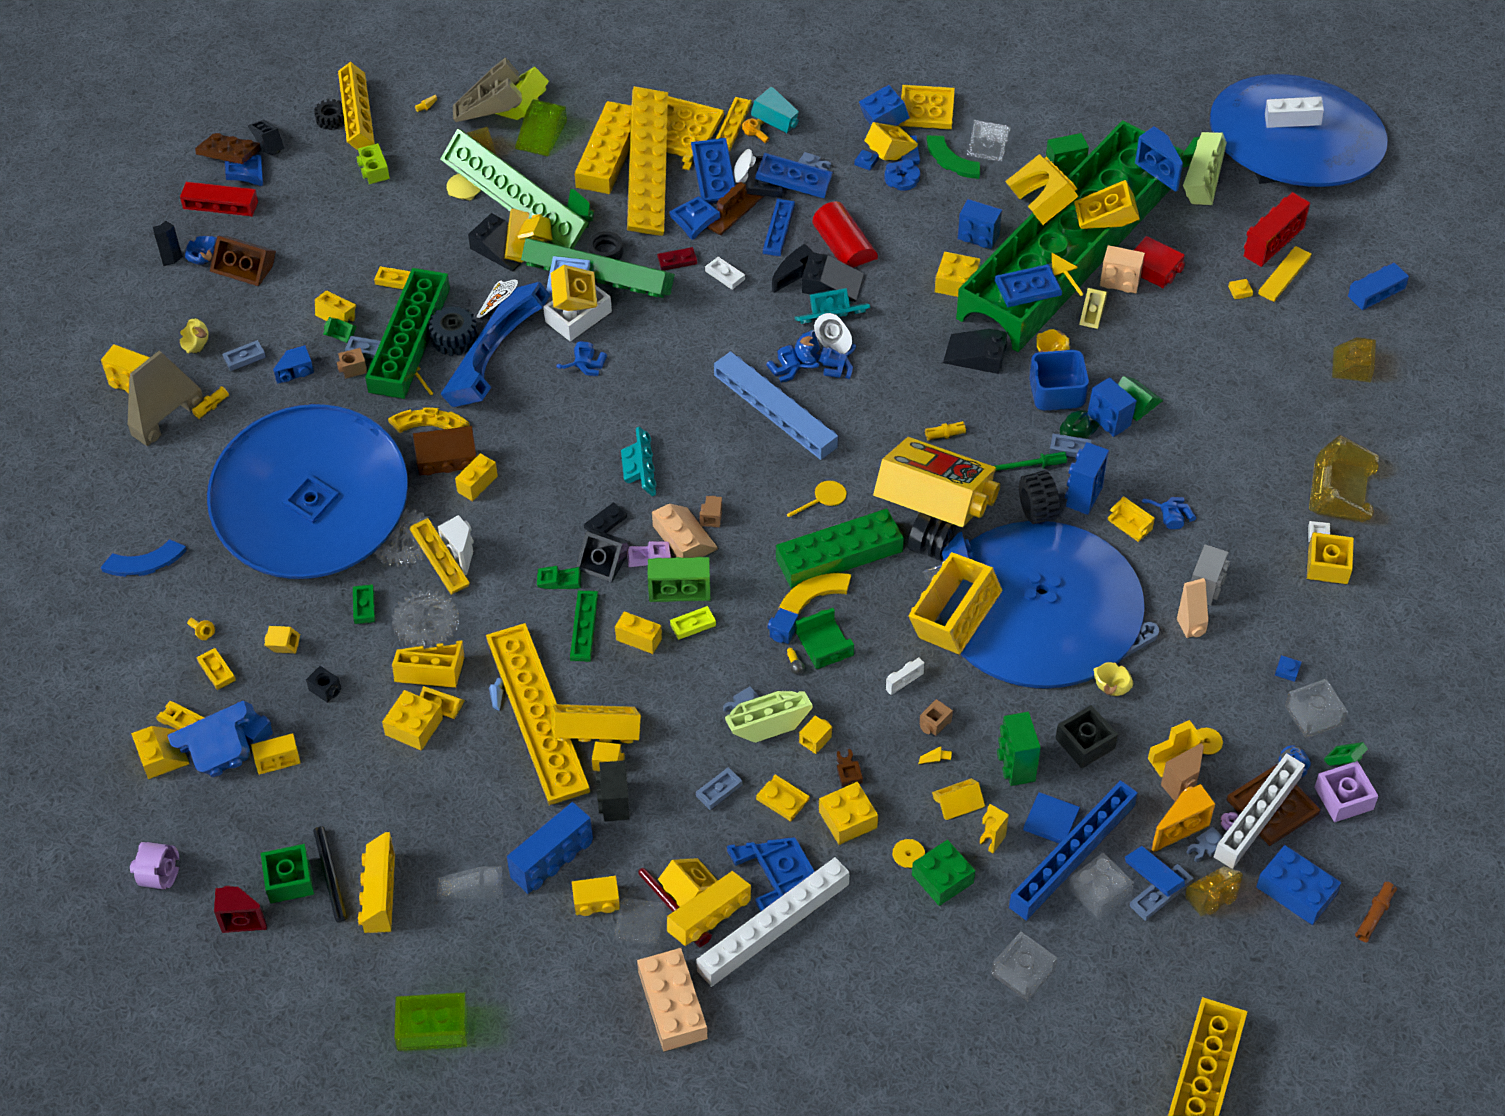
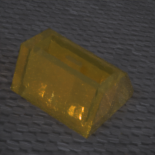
[1185,866,1243,916]

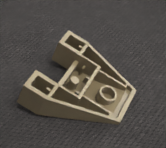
[453,57,522,122]
[127,351,204,446]

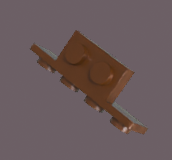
[707,182,764,235]

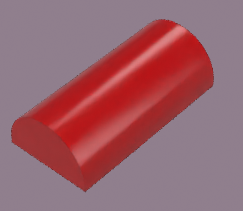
[812,201,878,268]

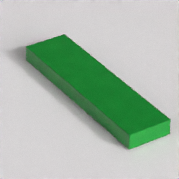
[570,590,598,662]

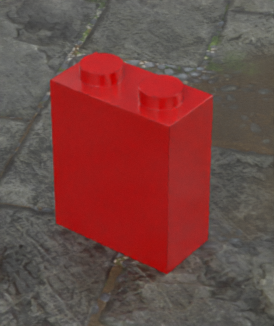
[1134,236,1185,289]

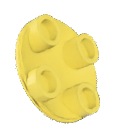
[447,174,481,200]

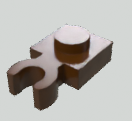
[836,749,863,787]

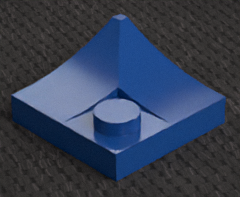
[225,155,263,186]
[669,196,720,240]

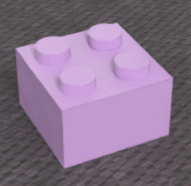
[1314,761,1378,823]

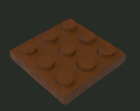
[1226,764,1320,847]

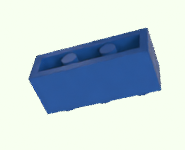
[1348,263,1409,310]

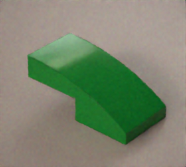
[537,566,581,589]

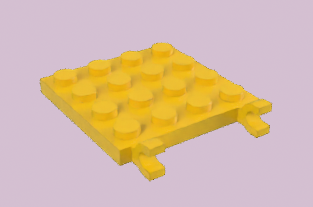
[666,96,724,170]

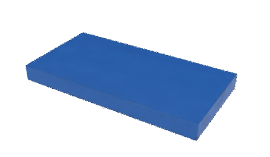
[691,138,735,204]
[755,153,833,198]

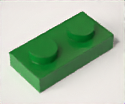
[353,584,375,624]
[1324,742,1368,766]

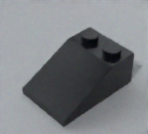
[468,213,524,272]
[802,252,864,302]
[943,328,1008,374]

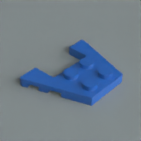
[727,837,815,912]

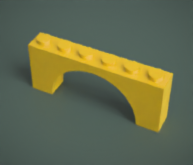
[1005,154,1079,225]

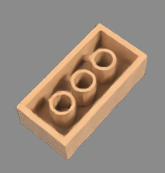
[637,948,708,1052]

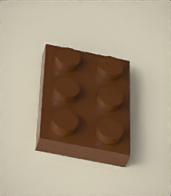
[195,133,261,164]

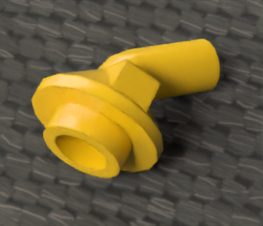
[187,617,215,640]

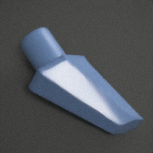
[489,678,504,711]

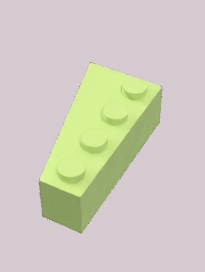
[1183,132,1227,205]

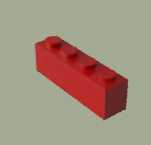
[180,182,258,217]

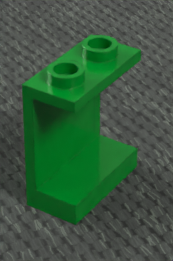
[795,608,854,670]

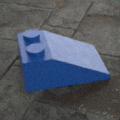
[1135,126,1183,192]

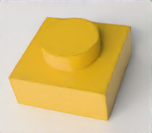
[1228,279,1253,299]

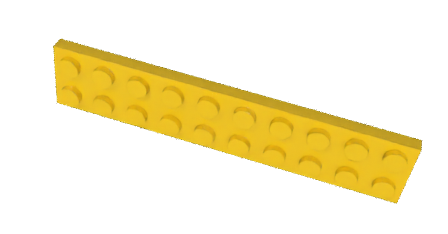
[627,86,668,236]
[486,623,590,805]

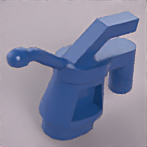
[556,341,607,376]
[818,344,856,379]
[766,345,819,383]
[1142,497,1196,529]

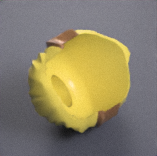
[180,318,208,354]
[1093,662,1133,696]

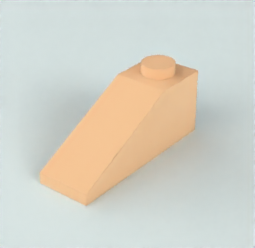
[1177,578,1208,638]

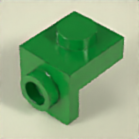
[323,317,357,343]

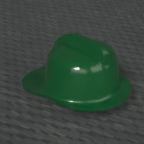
[1059,410,1100,439]

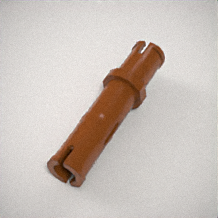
[1355,882,1397,943]

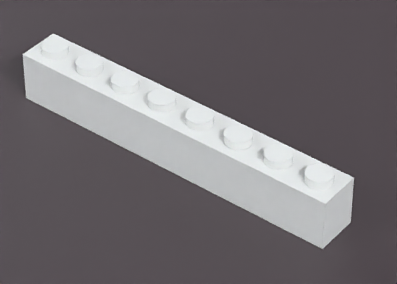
[696,857,849,987]

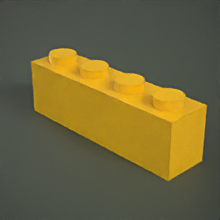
[667,871,751,946]

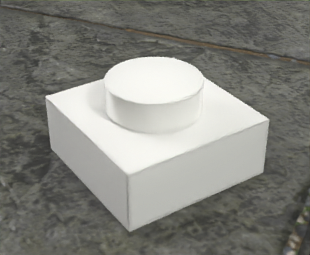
[1308,521,1330,542]

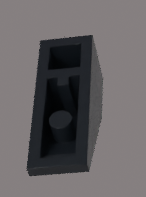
[248,119,285,155]

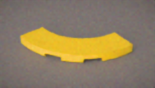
[388,408,470,433]
[778,573,851,614]

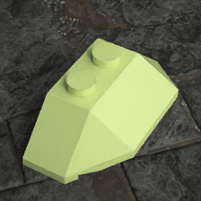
[725,691,813,743]

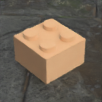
[1100,245,1145,293]

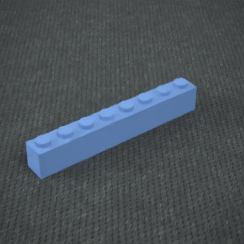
[714,351,838,460]

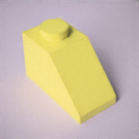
[1079,288,1108,329]

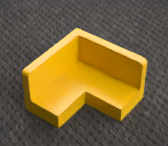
[1148,720,1203,777]

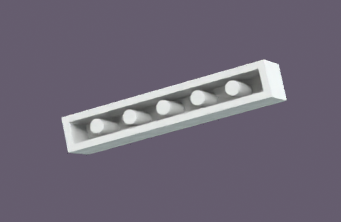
[1214,754,1305,869]

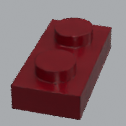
[657,247,697,271]

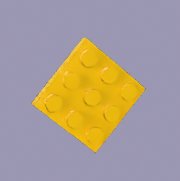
[899,85,955,129]

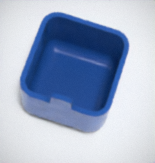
[1029,350,1089,411]

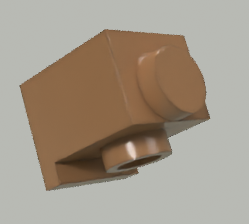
[700,496,722,527]
[919,699,953,736]

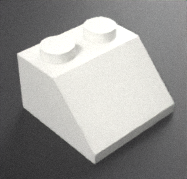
[438,515,474,575]

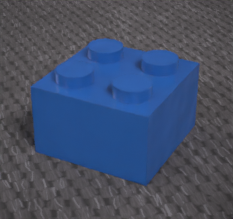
[859,85,910,126]
[958,199,1002,249]
[1087,377,1137,437]

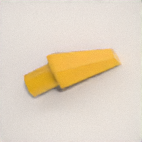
[415,95,437,112]
[918,747,952,764]

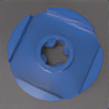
[884,159,920,191]

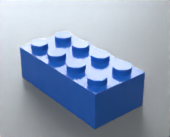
[507,802,593,894]

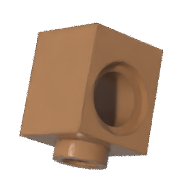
[336,348,367,379]

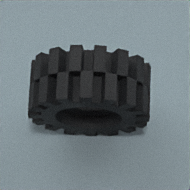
[314,99,345,130]

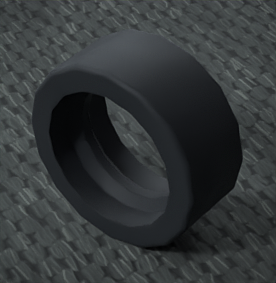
[588,231,623,260]

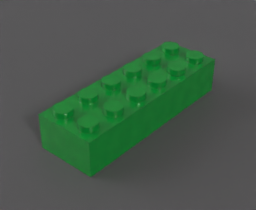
[776,508,904,589]

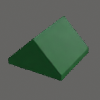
[1118,376,1163,421]

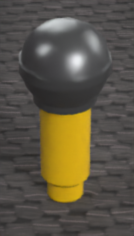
[787,648,805,675]

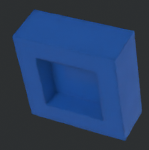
[854,149,878,171]
[1275,655,1301,682]

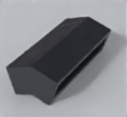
[153,221,183,266]

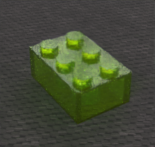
[394,992,468,1051]

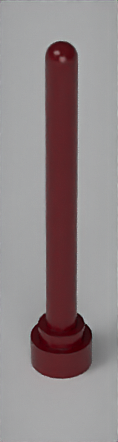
[638,868,712,948]

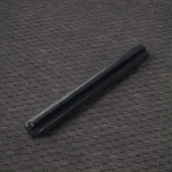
[313,826,347,923]

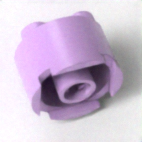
[130,842,179,889]

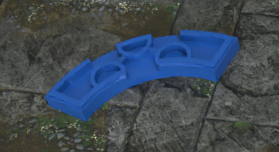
[101,539,187,577]

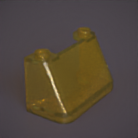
[1309,435,1379,522]

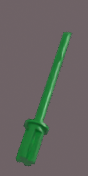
[994,452,1067,471]

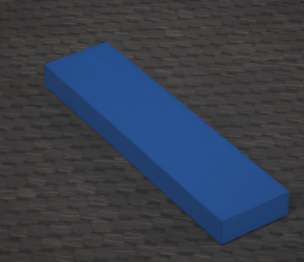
[763,199,795,256]

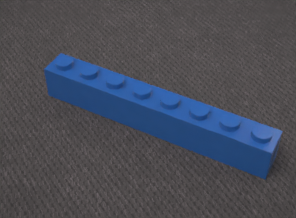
[1009,780,1138,921]

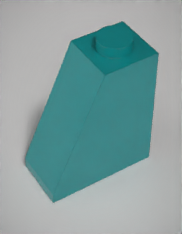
[751,87,799,133]

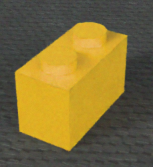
[455,453,498,501]
[615,611,662,654]
[572,876,620,916]

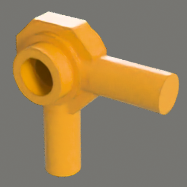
[742,118,770,143]

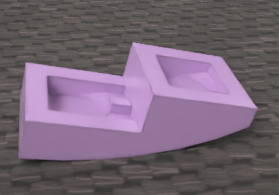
[627,542,671,567]

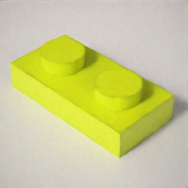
[670,606,716,640]

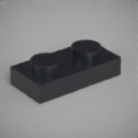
[584,502,627,533]

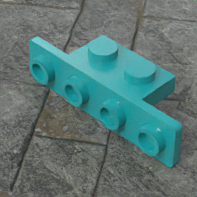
[794,288,870,324]
[621,426,656,497]

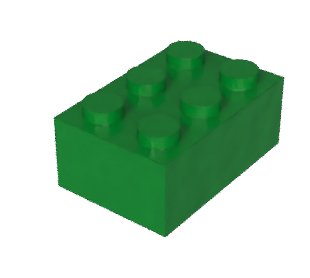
[997,711,1041,786]

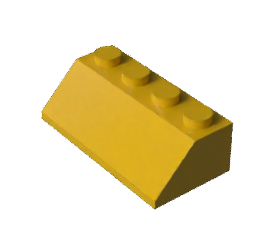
[551,704,641,743]
[358,832,395,933]

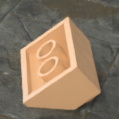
[652,504,718,558]

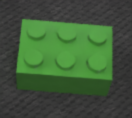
[648,557,711,602]

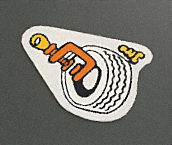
[477,280,518,318]

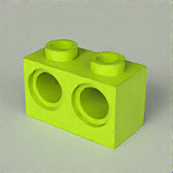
[356,143,390,184]

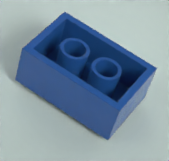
[1065,442,1109,515]
[1256,845,1341,925]

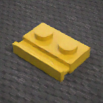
[756,775,810,822]

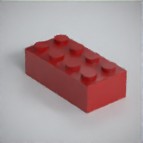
[1244,192,1310,267]

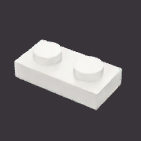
[705,257,745,290]
[886,658,924,695]

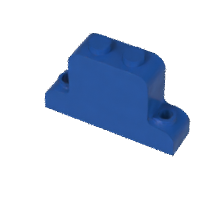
[167,700,255,777]

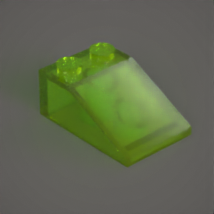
[515,99,567,156]

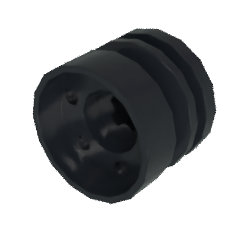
[908,512,956,561]

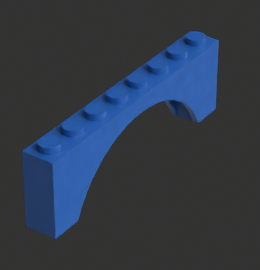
[441,282,551,407]

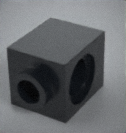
[306,666,342,703]

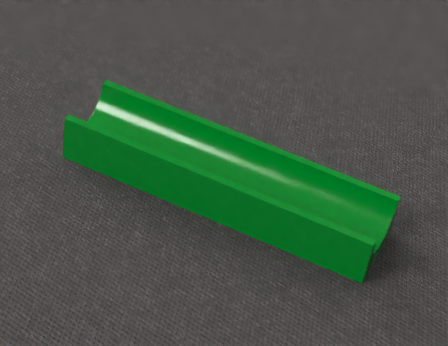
[956,120,1184,353]

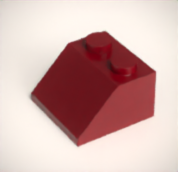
[214,885,267,933]

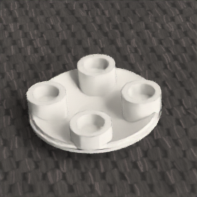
[733,149,756,183]

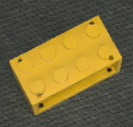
[908,552,1003,655]

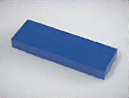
[1125,846,1185,897]

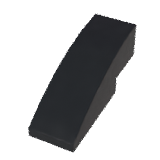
[772,244,814,293]

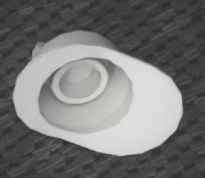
[814,313,852,354]

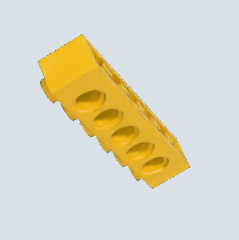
[338,62,375,150]

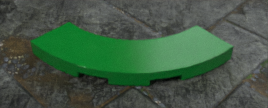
[926,135,980,179]

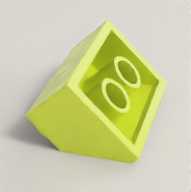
[495,67,549,120]

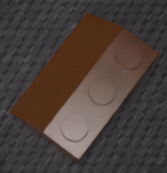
[210,236,276,286]
[413,426,477,476]

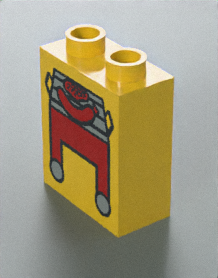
[873,437,1000,527]

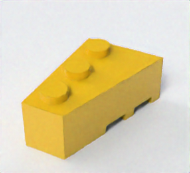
[392,640,464,688]

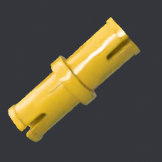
[191,387,229,419]
[925,421,966,441]

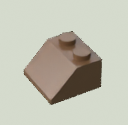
[1161,743,1204,801]

